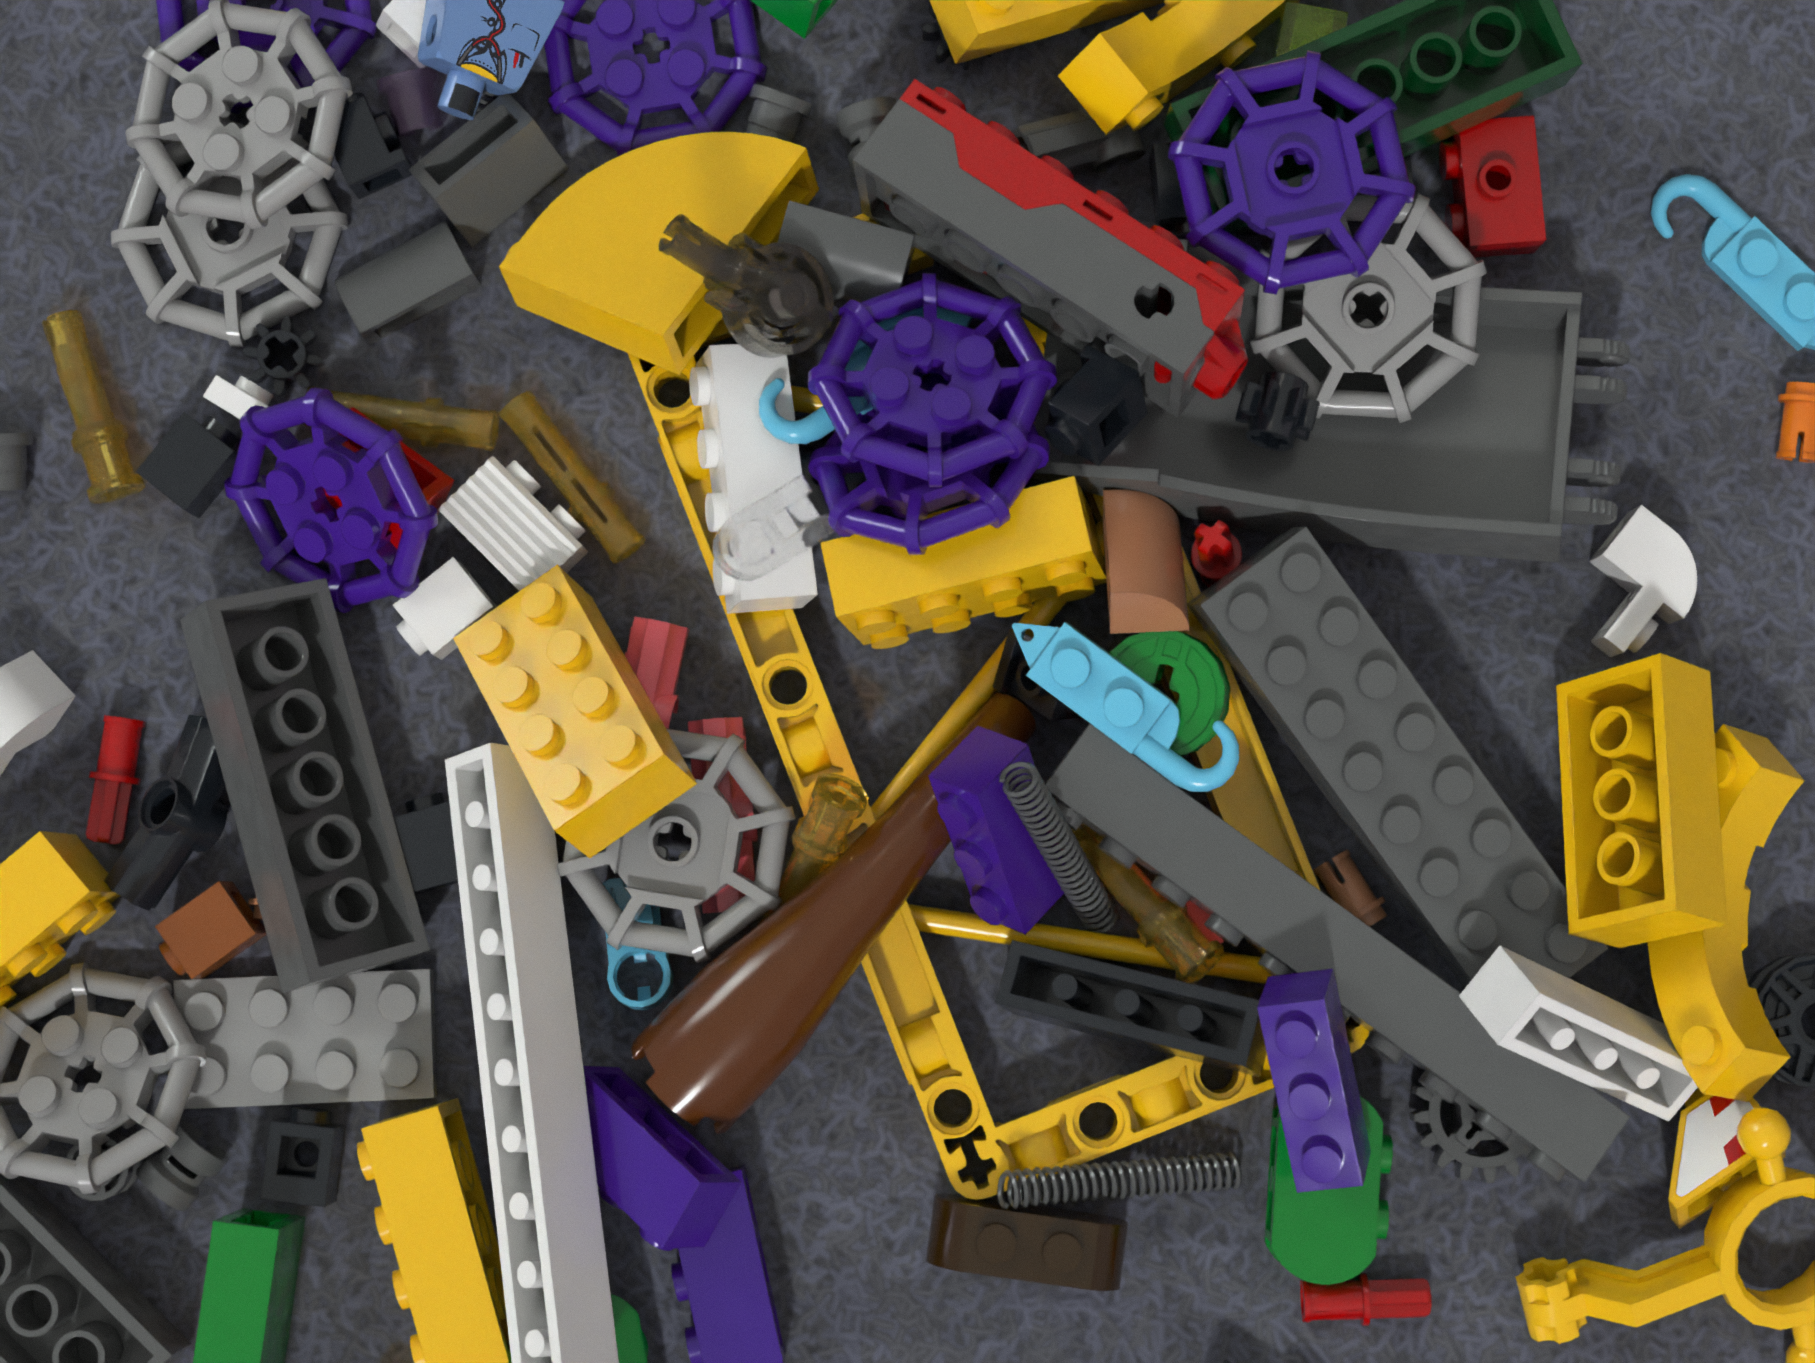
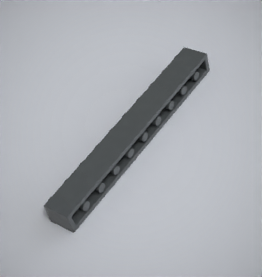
[1045,724,1630,1182]

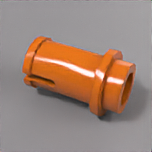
[1776,382,1815,463]

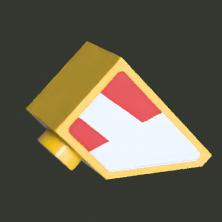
[1668,1088,1786,1230]

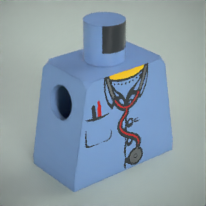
[418,0,565,120]

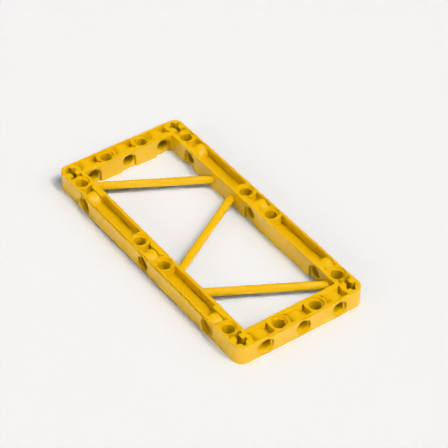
[627,213,1369,1200]

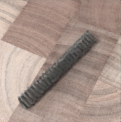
[999,761,1121,933]
[997,1152,1242,1210]

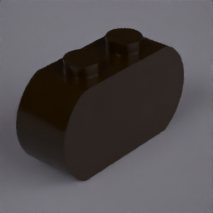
[926,1194,1128,1291]

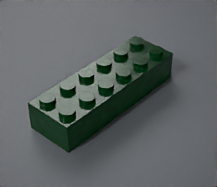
[1164,0,1583,234]

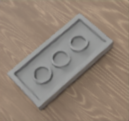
[173,969,437,1109]

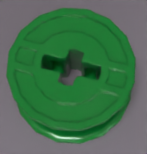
[1109,631,1231,756]

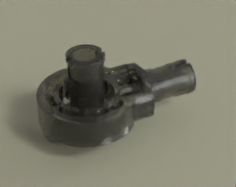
[658,214,833,358]

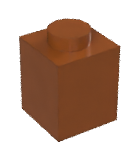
[155,881,267,979]

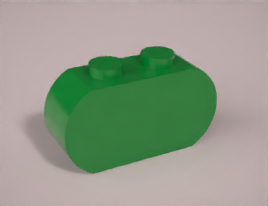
[1264,1096,1393,1285]

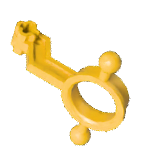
[1515,1107,1815,1363]

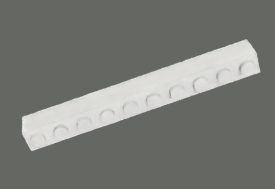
[445,743,619,1363]

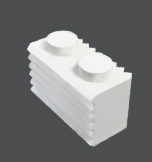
[438,456,588,591]

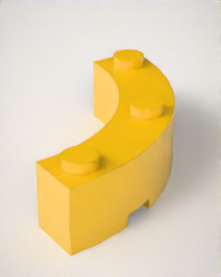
[1058,0,1301,135]
[1648,724,1805,1102]

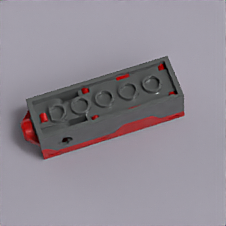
[853,79,1248,419]

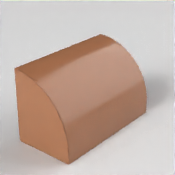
[1103,490,1189,634]

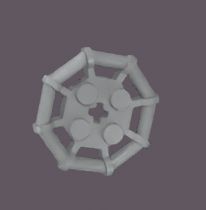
[125,0,353,230]
[111,117,348,347]
[1250,193,1487,424]
[557,728,795,963]
[0,962,207,1195]

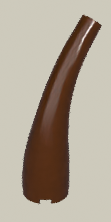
[631,693,1036,1134]

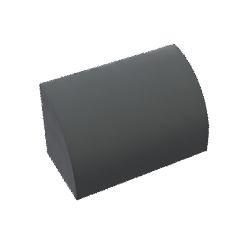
[408,94,569,247]
[771,200,915,307]
[334,220,481,345]

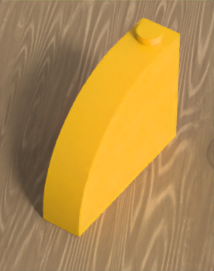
[498,132,819,375]

